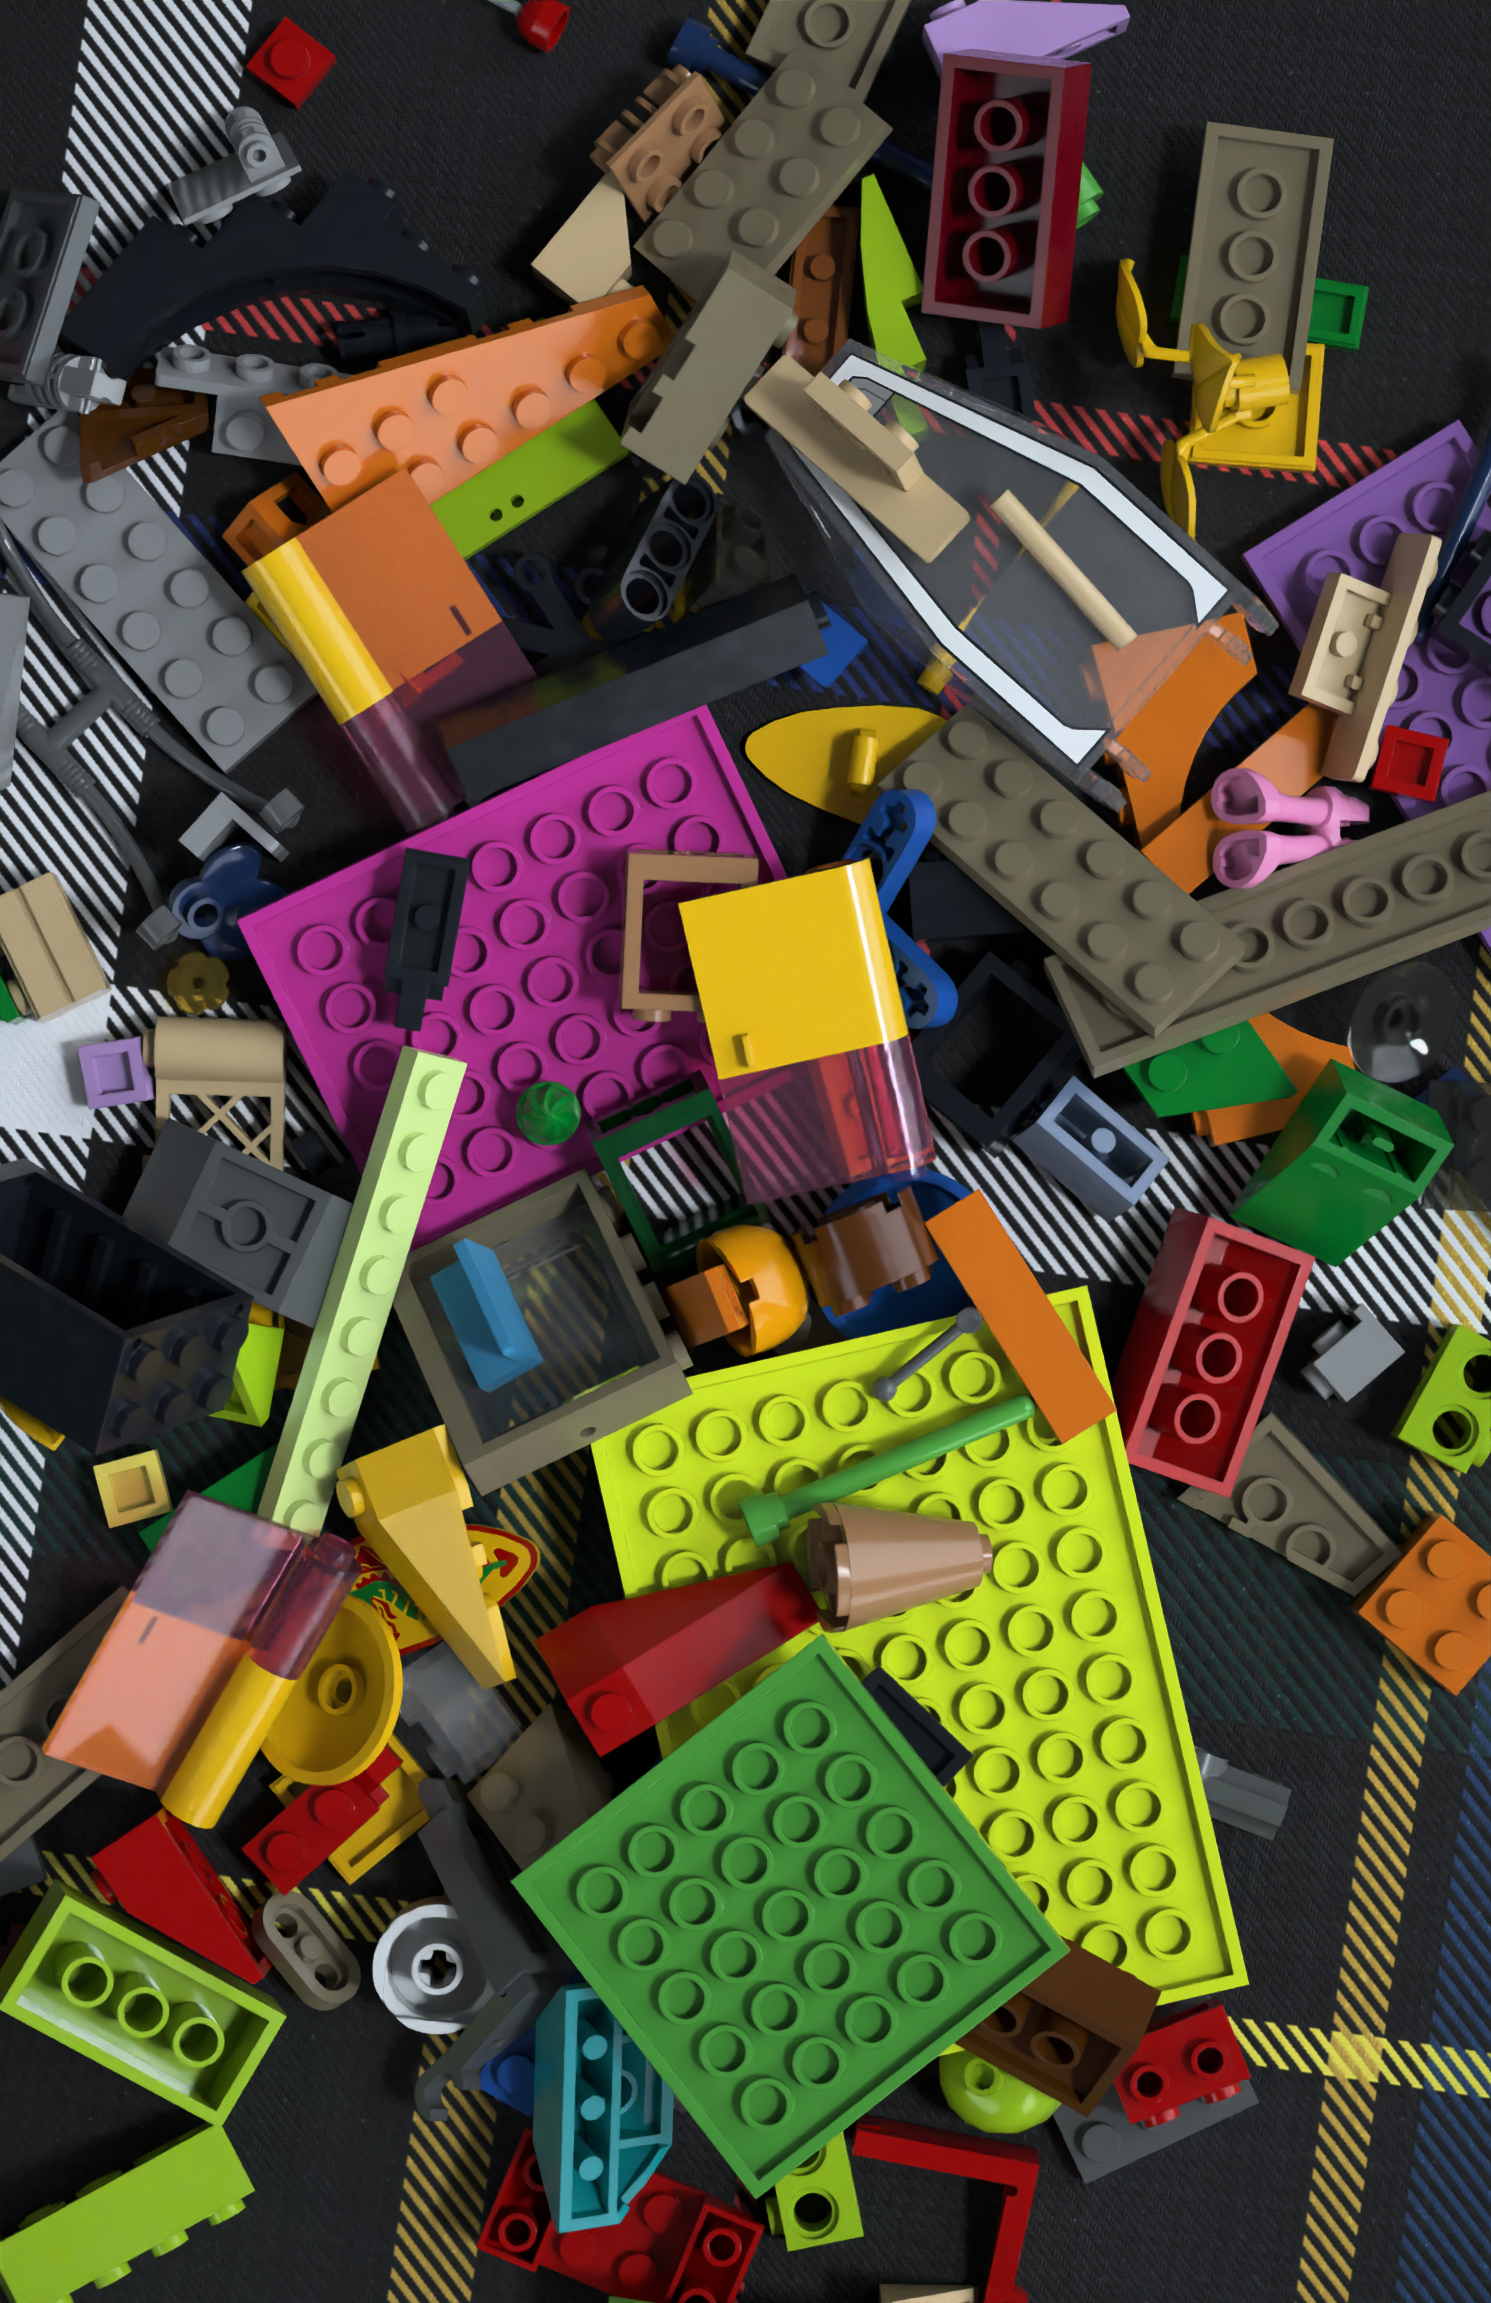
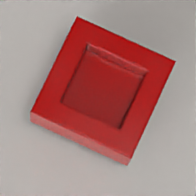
[246,16,337,110]
[1369,724,1450,804]

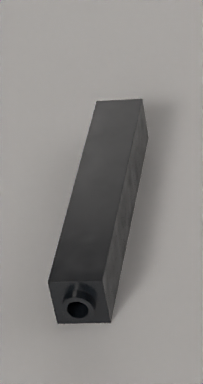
[437,573,831,802]

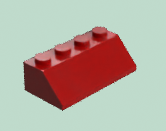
[1111,1207,1316,1498]

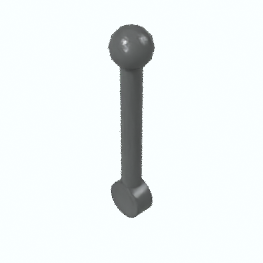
[871,1307,983,1402]

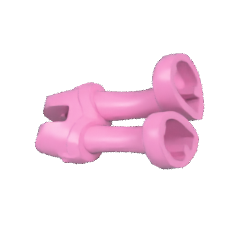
[1211,768,1370,890]

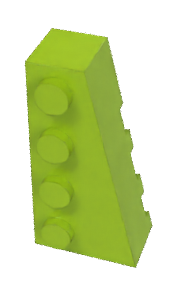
[0,2122,255,2303]

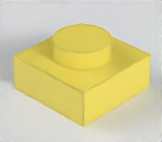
[93,1449,174,1528]

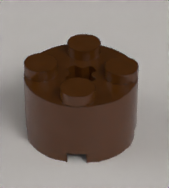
[790,1185,940,1317]

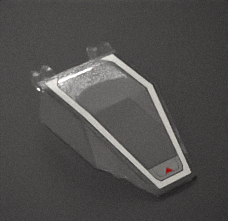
[764,339,1279,812]

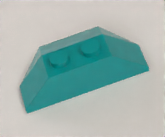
[533,1982,674,2233]

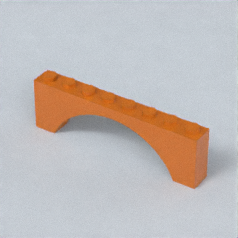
[1081,611,1355,1147]

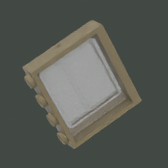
[393,1168,693,1496]

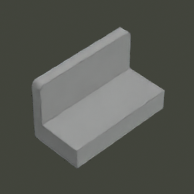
[179,792,290,863]

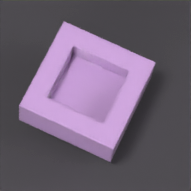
[78,1035,156,1110]

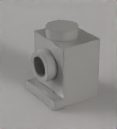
[1300,1303,1405,1402]

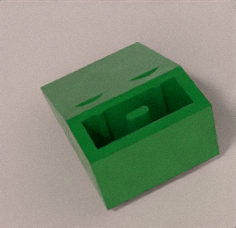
[1228,1058,1454,1267]

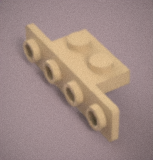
[744,355,970,563]
[1288,533,1442,783]

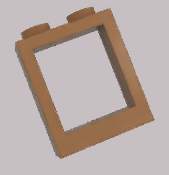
[618,848,759,1023]

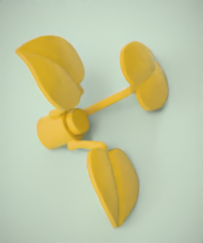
[1116,258,1290,554]

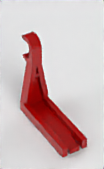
[852,2115,1039,2303]

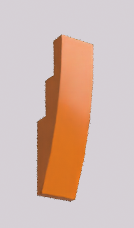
[1139,702,1339,894]
[662,1264,749,1349]

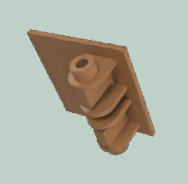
[589,63,729,227]

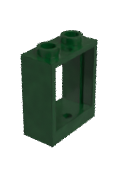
[584,1069,771,1275]

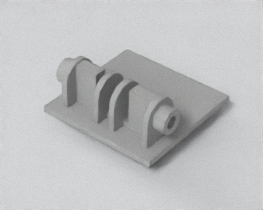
[167,106,302,226]

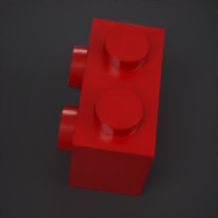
[1113,1996,1251,2128]

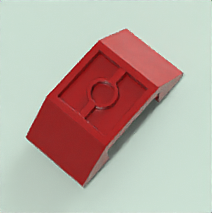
[476,2126,764,2303]

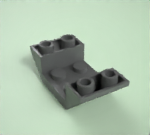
[122,1118,353,1329]

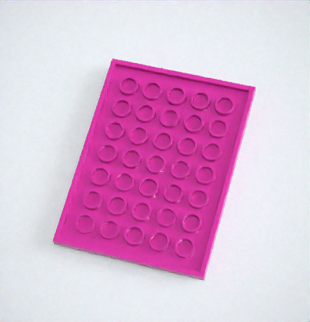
[236,705,809,1253]

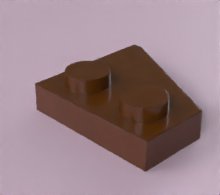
[80,368,211,483]

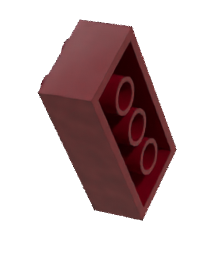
[921,49,1092,329]

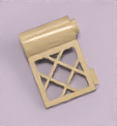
[142,1016,288,1173]

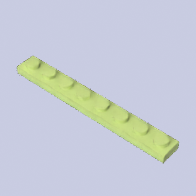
[250,1045,468,1552]

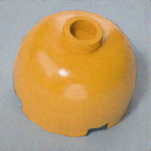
[696,1224,810,1357]

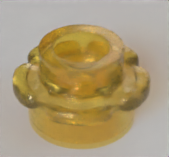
[167,952,229,1015]

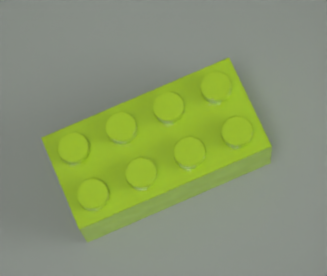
[0,1878,287,2129]

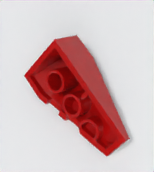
[535,1562,820,1757]

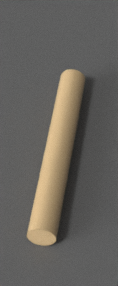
[988,488,1137,651]

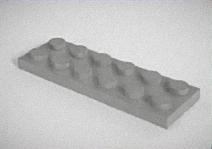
[0,410,319,774]

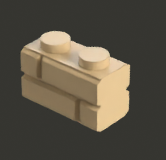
[0,872,112,1023]

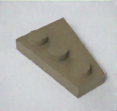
[1177,1410,1402,1597]

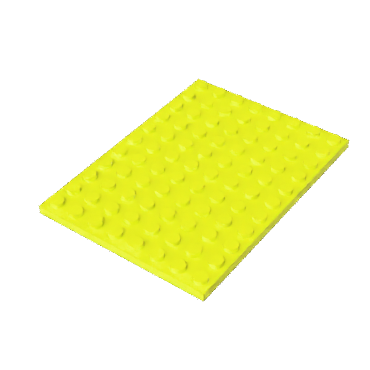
[591,1285,1249,2057]

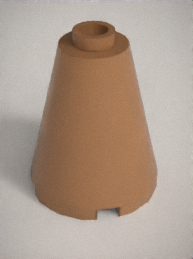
[807,1501,993,1633]

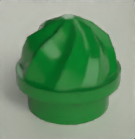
[516,1081,581,1145]

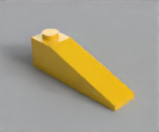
[336,1424,517,1690]

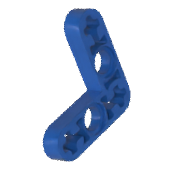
[842,789,958,1029]

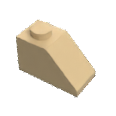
[531,171,633,306]

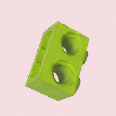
[1391,1323,1491,1474]
[765,2131,864,2252]

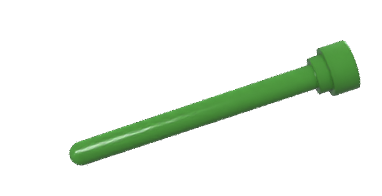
[737,1394,1036,1548]

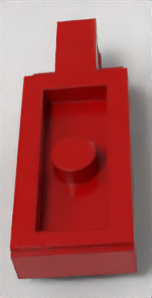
[242,1743,404,1897]

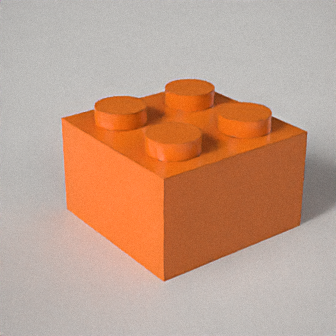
[1349,1511,1491,1696]

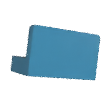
[429,1238,544,1393]

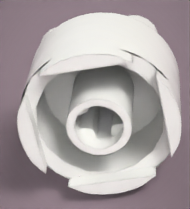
[373,1896,495,2034]

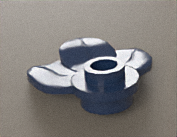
[168,841,289,960]

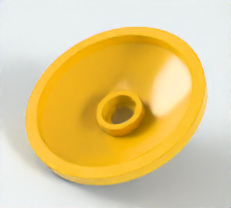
[258,1591,403,1786]

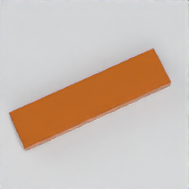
[924,1189,1117,1444]

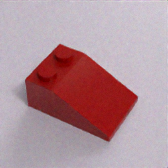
[91,1806,273,1985]

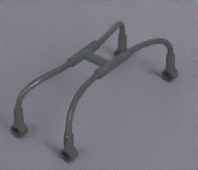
[0,517,305,950]

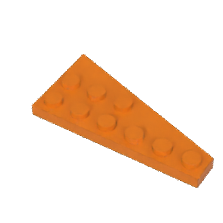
[258,285,674,513]

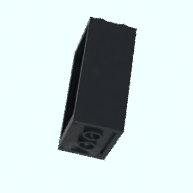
[0,1158,254,1456]

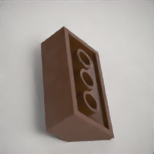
[955,1936,1161,2118]

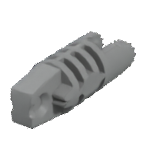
[8,351,127,414]

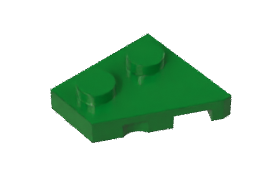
[1122,1020,1299,1118]

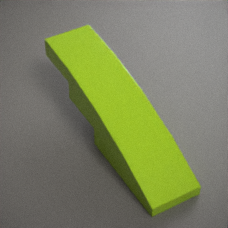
[859,174,928,442]

